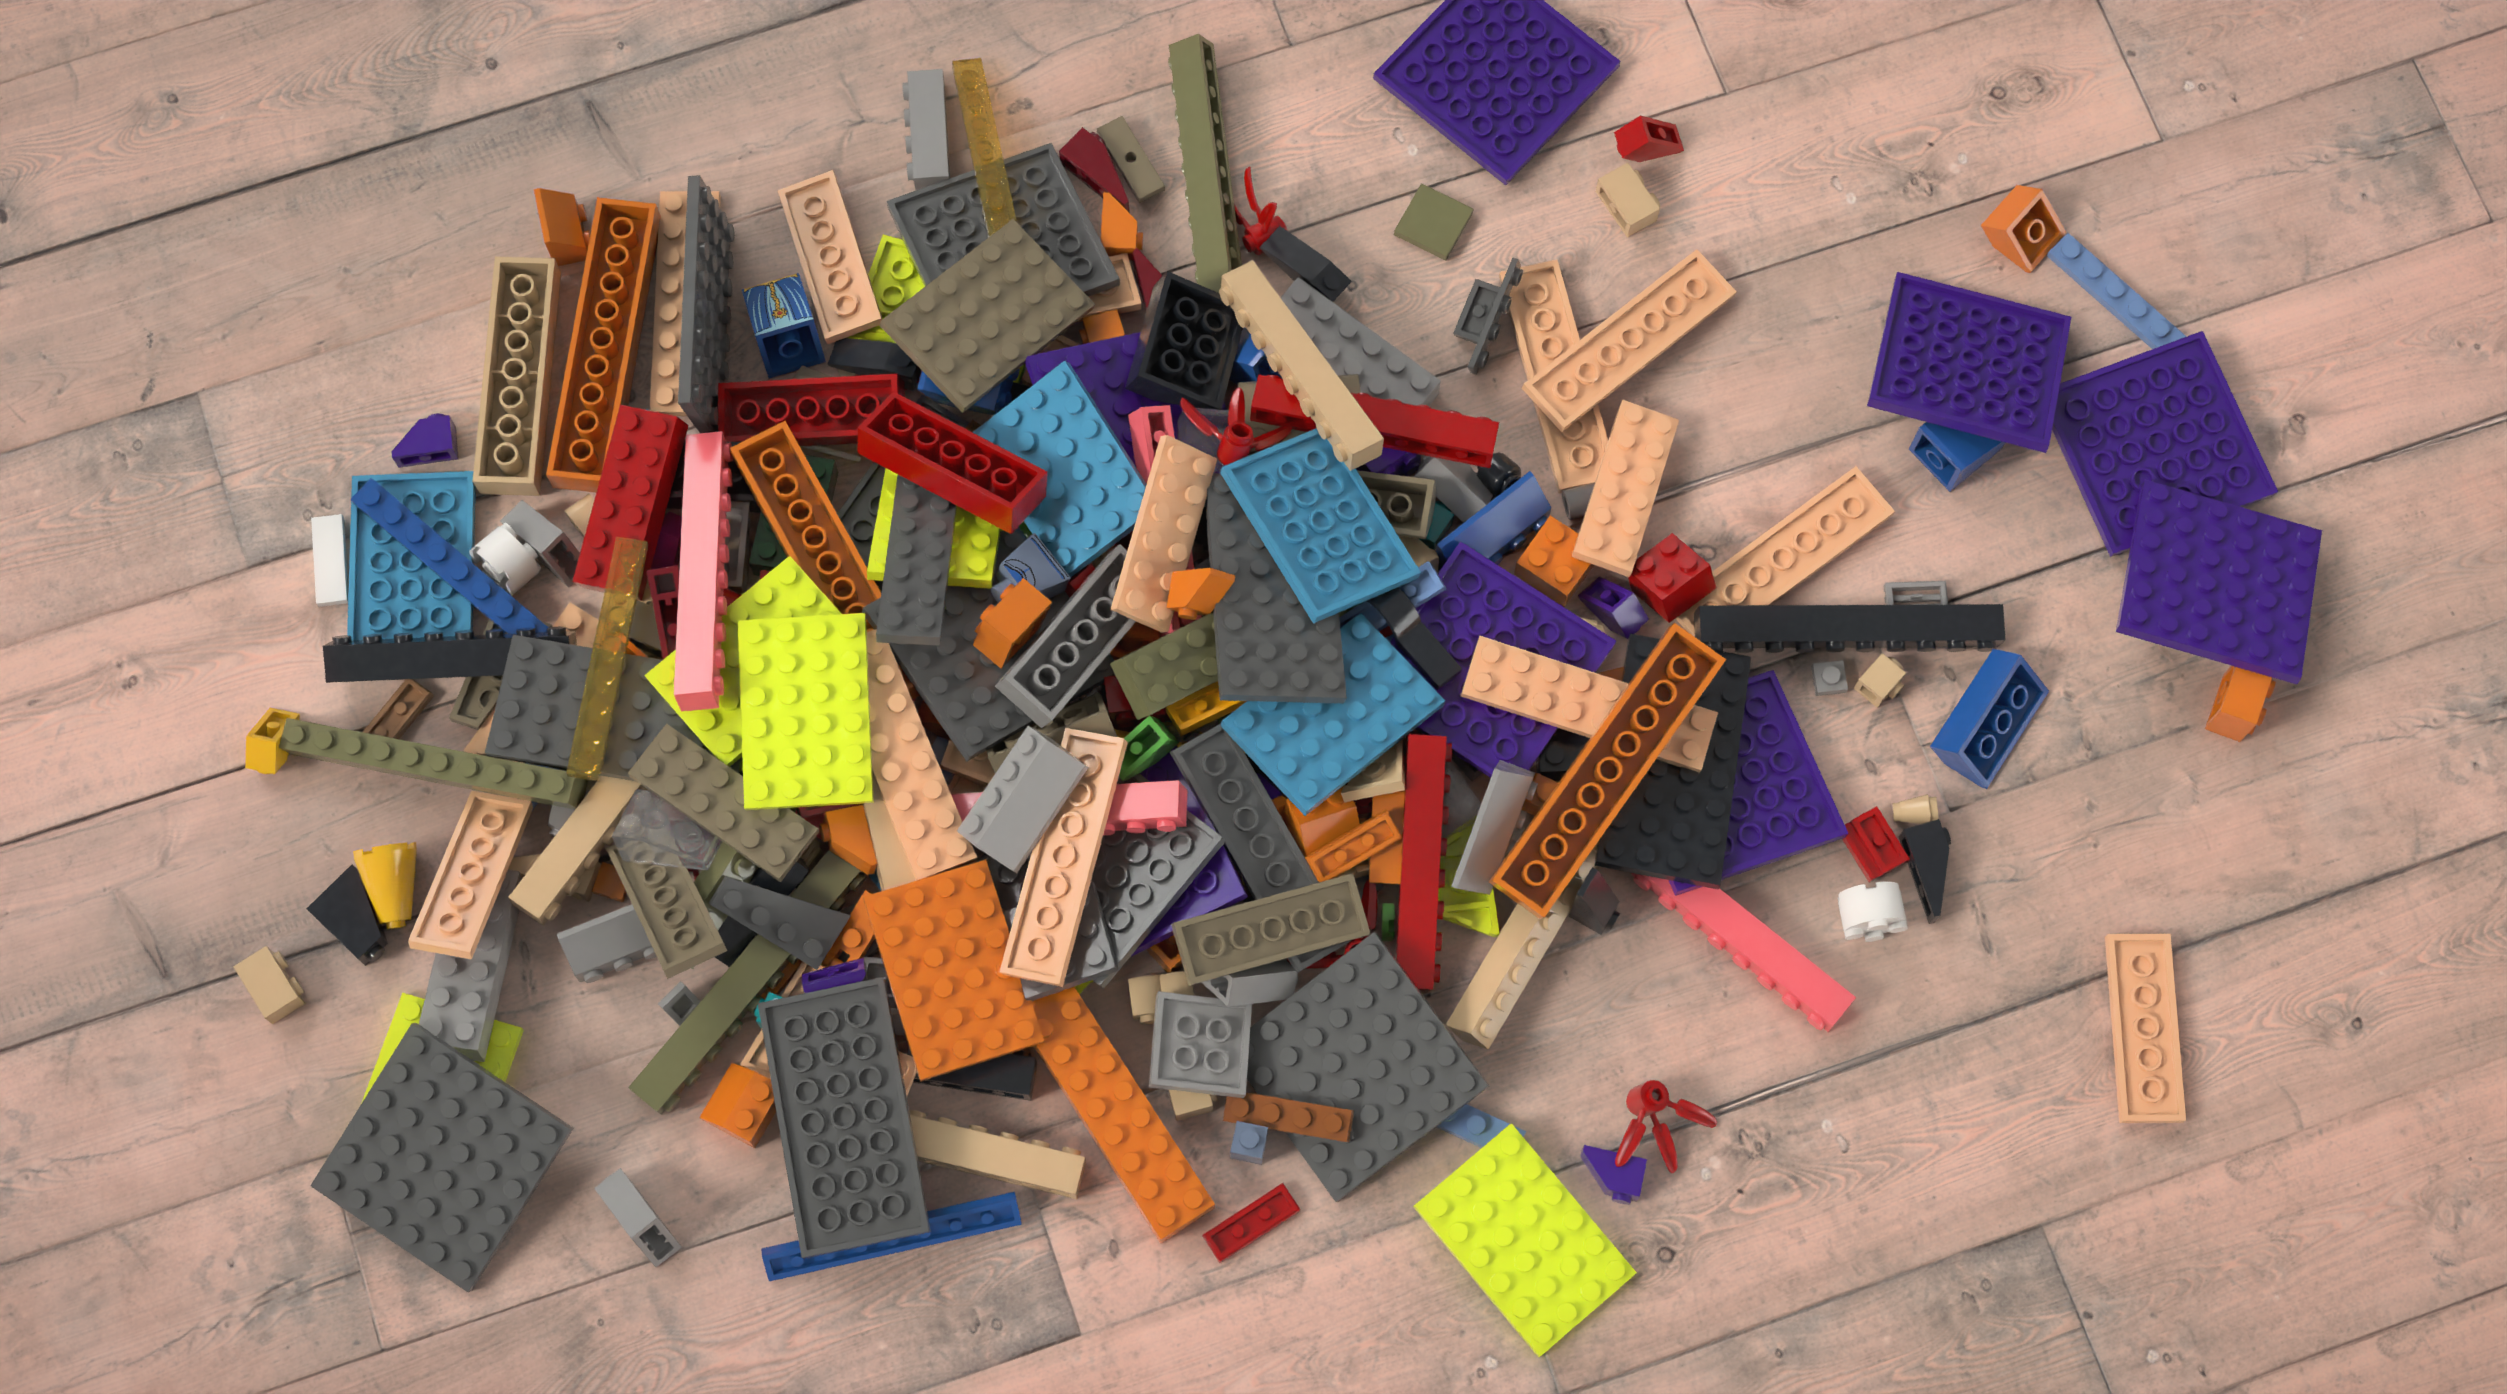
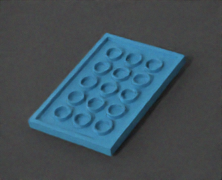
[973,361,1147,577]
[1220,428,1421,624]
[347,471,476,640]
[1221,613,1445,816]

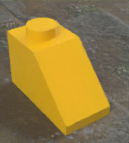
[245,707,300,774]

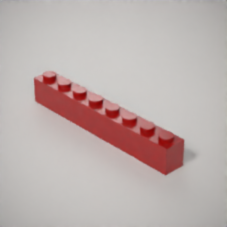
[1250,374,1500,468]
[1396,734,1452,990]

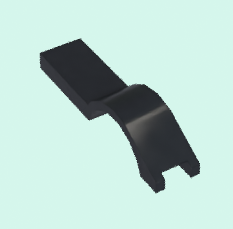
[1367,587,1462,690]

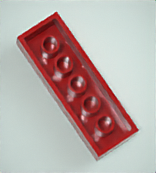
[718,374,905,446]
[858,391,1048,534]
[572,404,689,601]

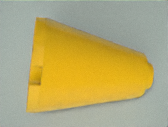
[353,842,417,929]

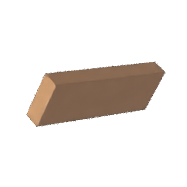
[363,679,434,739]

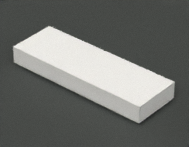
[311,514,349,607]

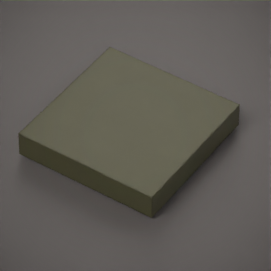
[1394,183,1474,261]

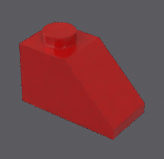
[1614,115,1684,162]

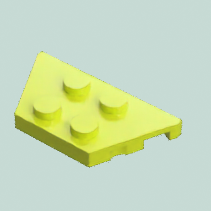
[1438,821,1500,938]

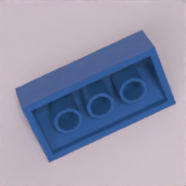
[1435,471,1551,571]
[1930,649,2049,789]

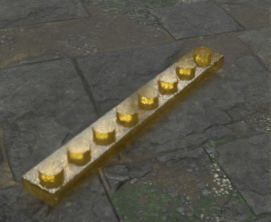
[952,58,1017,238]
[566,537,649,781]

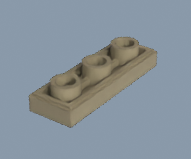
[1097,116,1165,203]

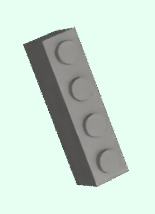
[903,69,950,191]

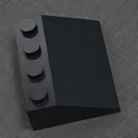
[1125,271,1243,412]

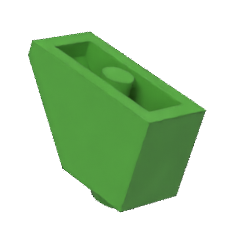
[1119,715,1179,781]

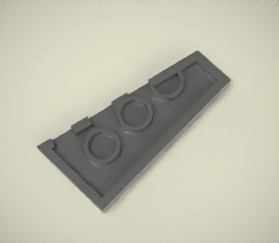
[708,876,850,970]

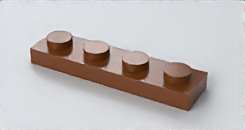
[1223,1092,1354,1142]

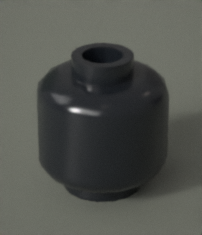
[1477,452,1521,497]

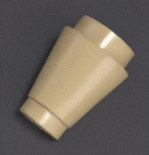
[1892,794,1938,824]

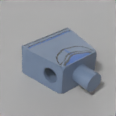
[991,533,1071,603]

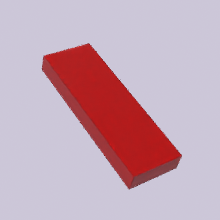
[1202,1183,1301,1263]

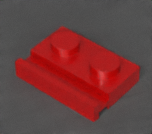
[1842,806,1910,883]

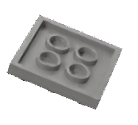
[1149,991,1252,1098]

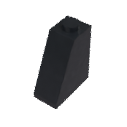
[306,864,388,966]

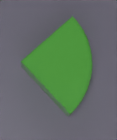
[1381,903,1395,941]

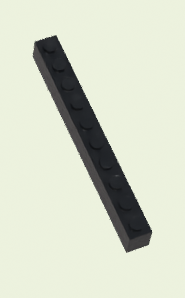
[1694,604,2006,653]

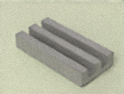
[1883,581,1948,605]

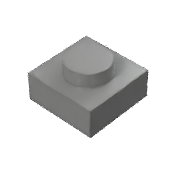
[1811,660,1848,696]
[658,981,701,1026]

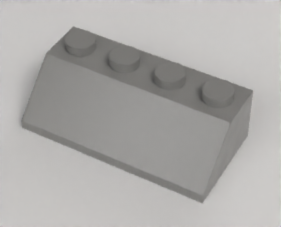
[957,726,1089,873]
[1451,760,1538,895]
[557,904,657,983]

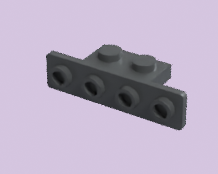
[1453,258,1523,375]

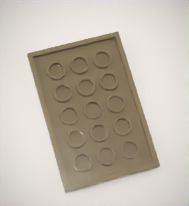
[880,219,1095,413]

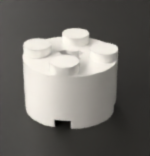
[469,523,541,596]
[1837,882,1908,942]

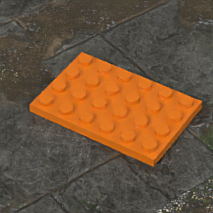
[863,860,1044,1081]

